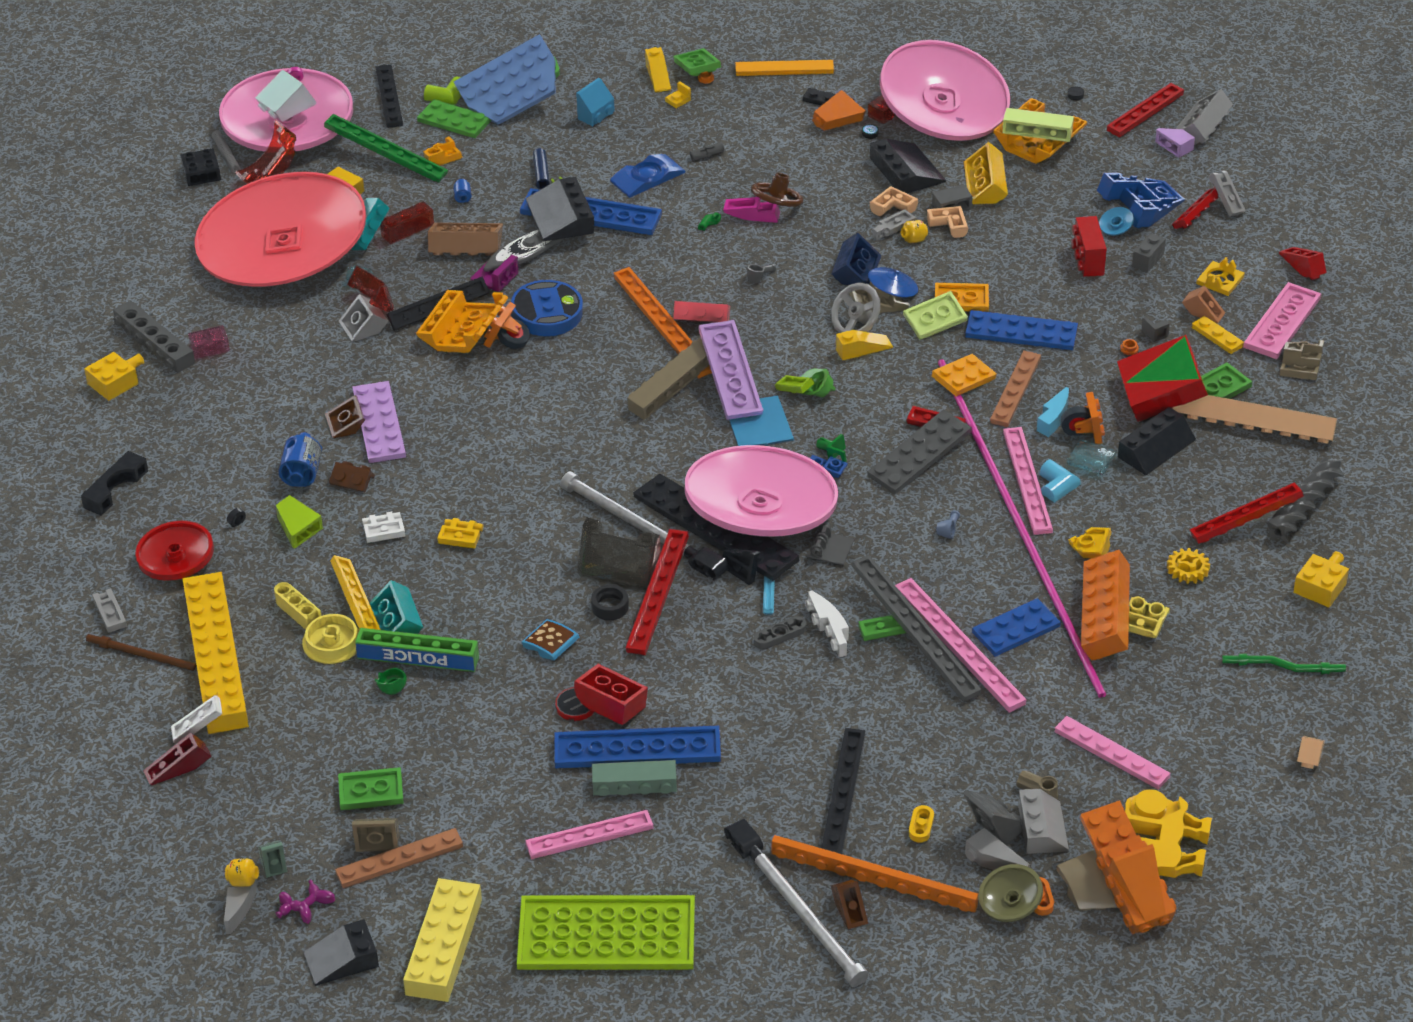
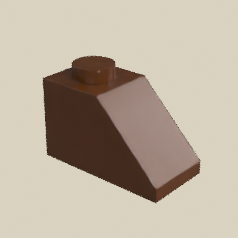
[831,880,868,929]

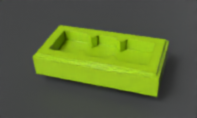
[775,375,814,393]

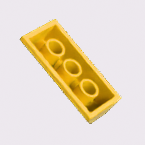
[964,142,1008,204]

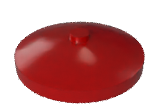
[135,521,214,581]

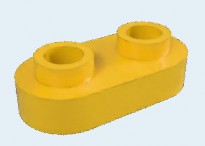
[909,805,934,843]

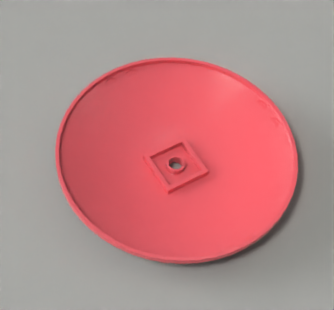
[195,172,366,287]

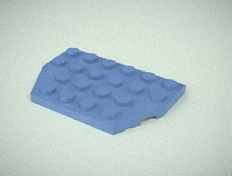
[454,34,556,125]

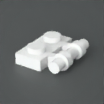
[362,511,405,543]

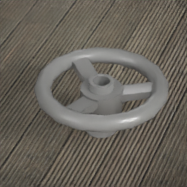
[831,283,880,333]

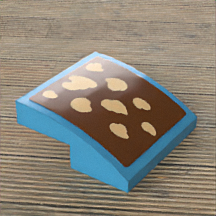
[521,619,580,660]

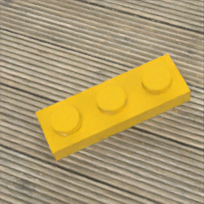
[1192,316,1244,354]

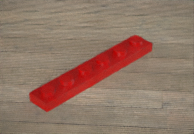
[1106,83,1184,138]
[1190,482,1304,544]

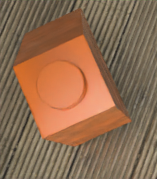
[812,90,866,131]

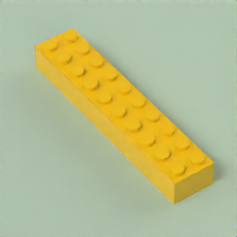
[183,572,249,734]

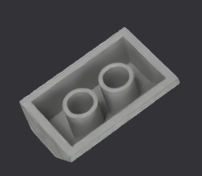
[1018,789,1069,854]

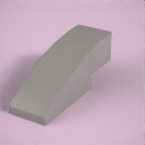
[224,879,258,934]

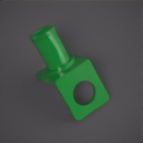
[816,434,847,463]

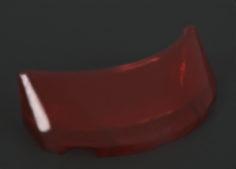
[235,120,297,184]
[347,266,394,312]

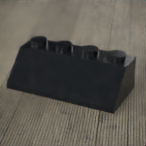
[1117,407,1196,475]

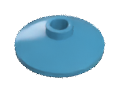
[1099,207,1134,236]

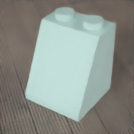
[255,69,317,122]

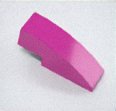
[723,197,780,223]

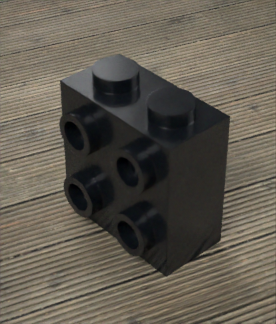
[180,148,221,186]

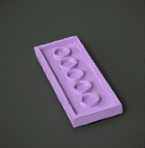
[698,320,763,420]
[353,381,406,463]

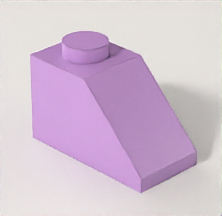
[1155,128,1195,158]

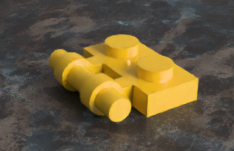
[437,518,484,549]

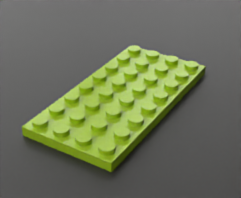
[517,895,695,970]

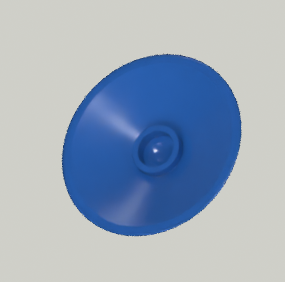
[868,267,918,297]

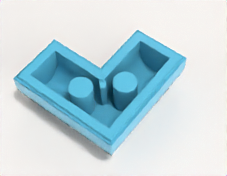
[1040,459,1081,503]

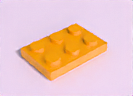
[935,283,989,312]
[931,354,997,396]

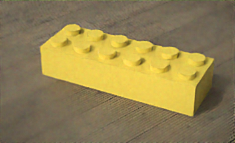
[403,878,482,1002]

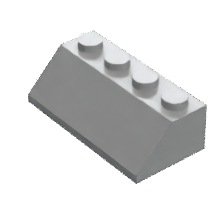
[1176,89,1233,145]

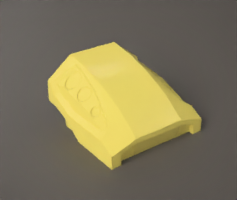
[1129,596,1170,638]

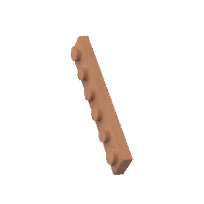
[990,351,1041,427]
[335,828,463,888]

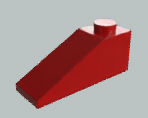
[1279,247,1327,280]

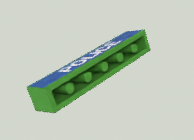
[355,628,479,672]

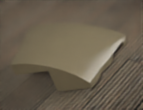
[849,282,910,313]
[1280,340,1324,380]
[1056,850,1118,911]

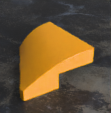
[423,137,462,166]

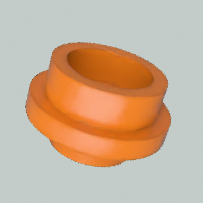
[698,71,714,84]
[1120,339,1139,355]

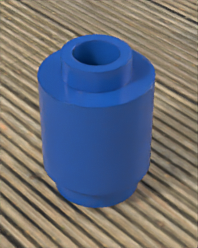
[453,179,472,203]

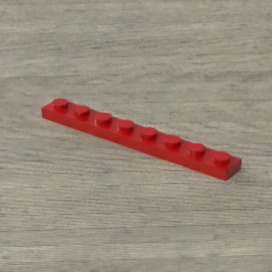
[626,529,689,655]

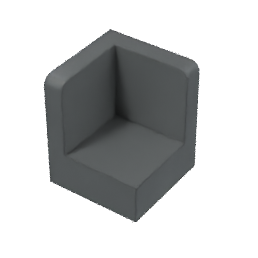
[1141,317,1170,342]

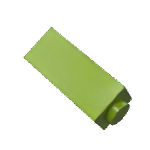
[276,495,323,549]

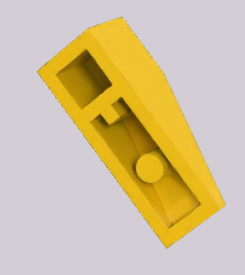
[645,47,671,93]
[836,330,893,361]

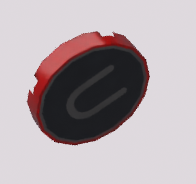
[556,687,594,721]

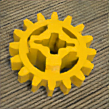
[1167,548,1210,584]

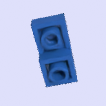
[810,455,848,478]

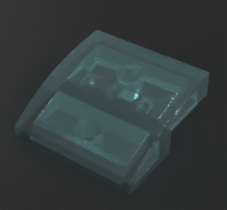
[1067,440,1117,475]

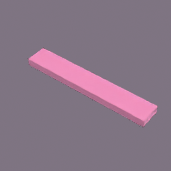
[525,810,654,859]

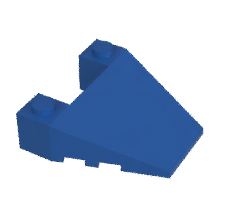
[1097,173,1185,228]

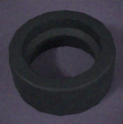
[591,585,629,621]

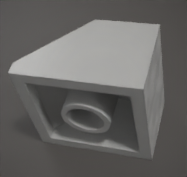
[339,294,388,342]

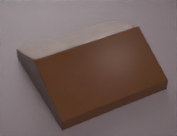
[325,395,365,439]

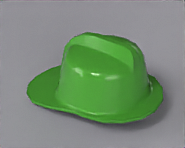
[801,368,836,398]

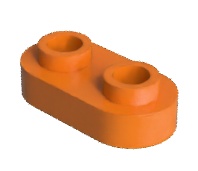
[1034,877,1054,916]

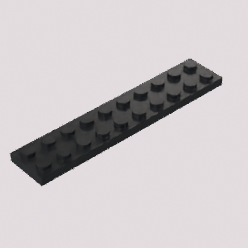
[633,474,800,581]

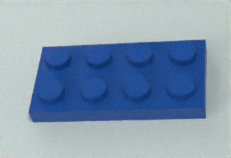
[972,598,1061,657]

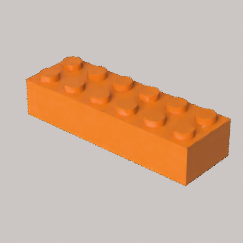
[1081,550,1130,660]

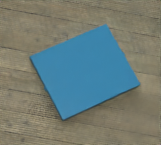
[729,395,794,446]

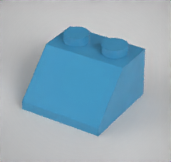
[576,78,615,127]

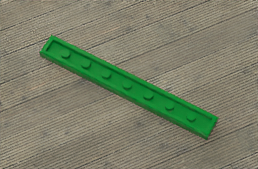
[324,114,448,183]

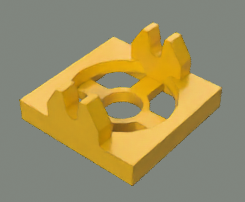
[1196,257,1245,296]

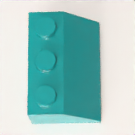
[369,580,424,634]

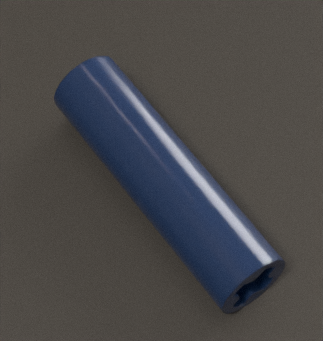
[533,148,550,189]

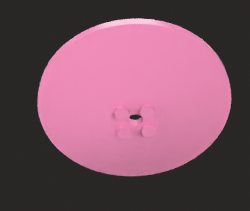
[880,40,1010,141]
[219,68,353,153]
[684,445,838,537]

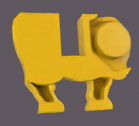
[1125,789,1212,878]

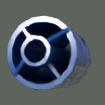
[278,432,322,487]

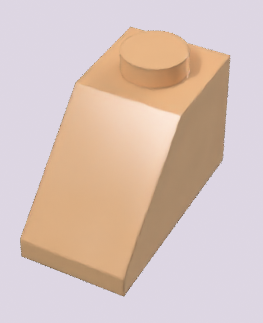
[1297,736,1325,769]

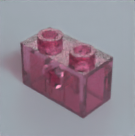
[188,325,230,359]

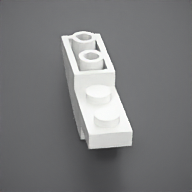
[806,591,849,657]

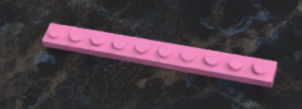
[895,578,1026,713]

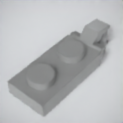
[872,209,917,240]

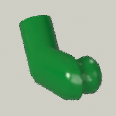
[698,212,721,231]

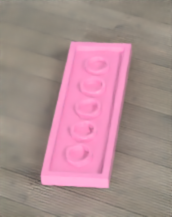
[1243,282,1321,359]

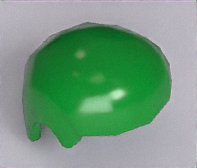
[375,668,407,695]

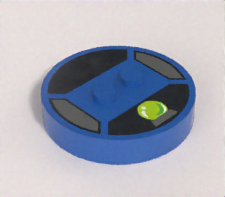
[511,280,583,336]

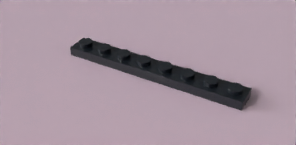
[821,728,866,854]

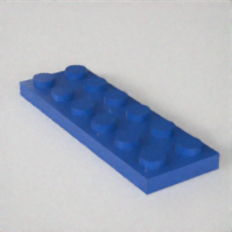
[965,310,1078,350]

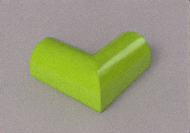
[424,76,461,105]

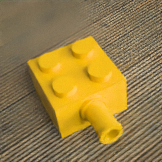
[84,352,144,401]
[1293,551,1349,608]

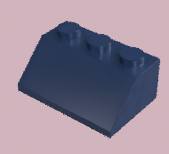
[832,233,882,286]

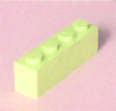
[1002,108,1074,142]

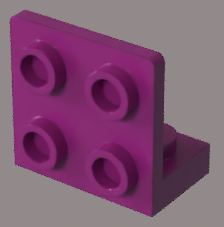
[470,254,519,292]

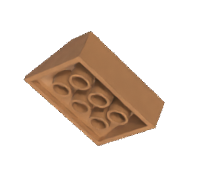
[428,223,503,256]

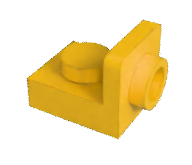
[665,82,691,108]

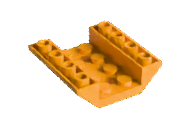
[993,98,1087,164]

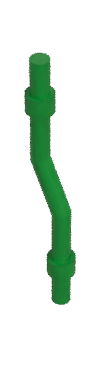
[1222,653,1346,674]

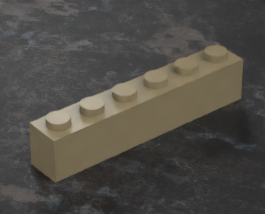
[627,337,709,420]

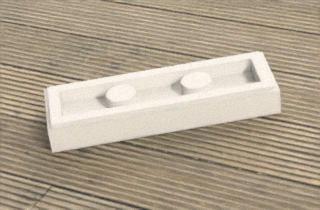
[171,695,222,744]

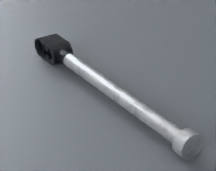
[560,471,729,581]
[724,819,869,987]

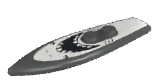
[484,229,565,272]

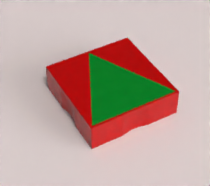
[1117,335,1208,422]

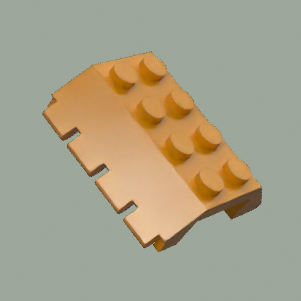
[416,290,508,353]

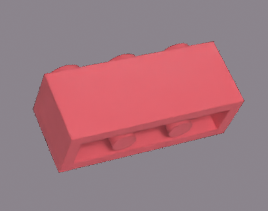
[673,301,730,323]

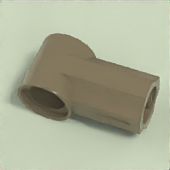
[1016,770,1058,799]

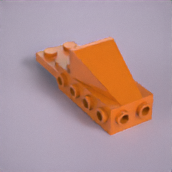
[1079,800,1176,934]

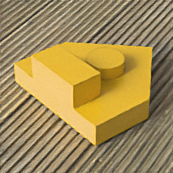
[1068,527,1111,558]

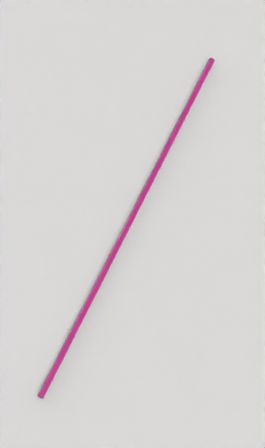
[938,359,1106,698]

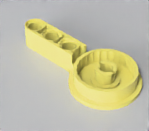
[274,582,359,664]

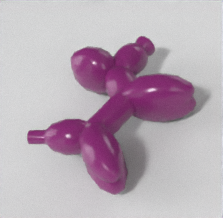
[275,880,335,924]

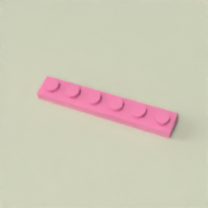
[1055,716,1170,790]

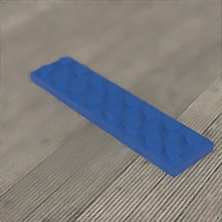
[520,188,662,235]
[555,726,721,768]

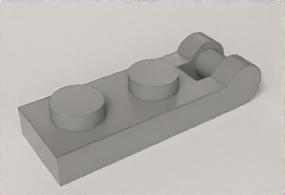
[1209,170,1246,217]
[92,588,127,633]

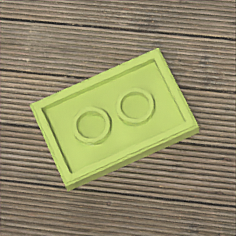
[903,291,968,340]

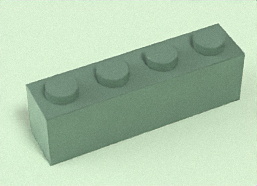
[592,760,677,796]

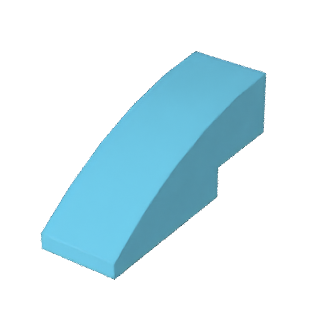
[1037,387,1069,437]

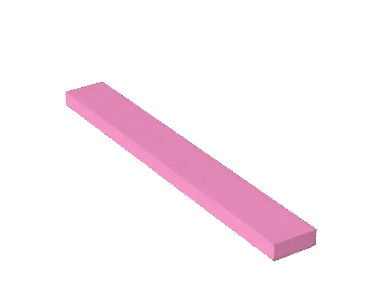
[1003,427,1053,535]

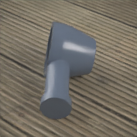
[936,510,960,539]

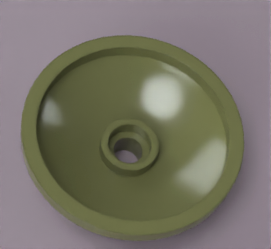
[978,864,1043,922]

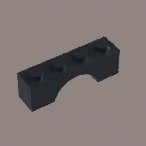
[81,451,148,516]

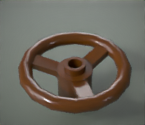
[751,173,803,207]

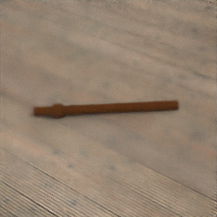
[86,634,197,671]

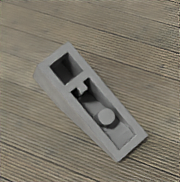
[965,828,1030,870]

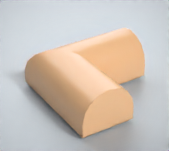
[870,186,918,216]
[927,206,968,238]

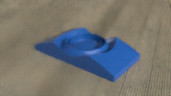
[610,154,685,198]

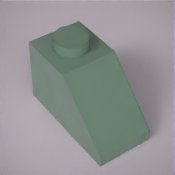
[258,841,287,878]

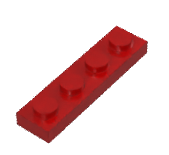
[1172,187,1219,229]

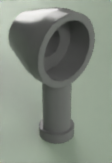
[747,263,776,283]

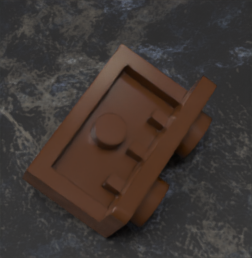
[329,461,375,493]

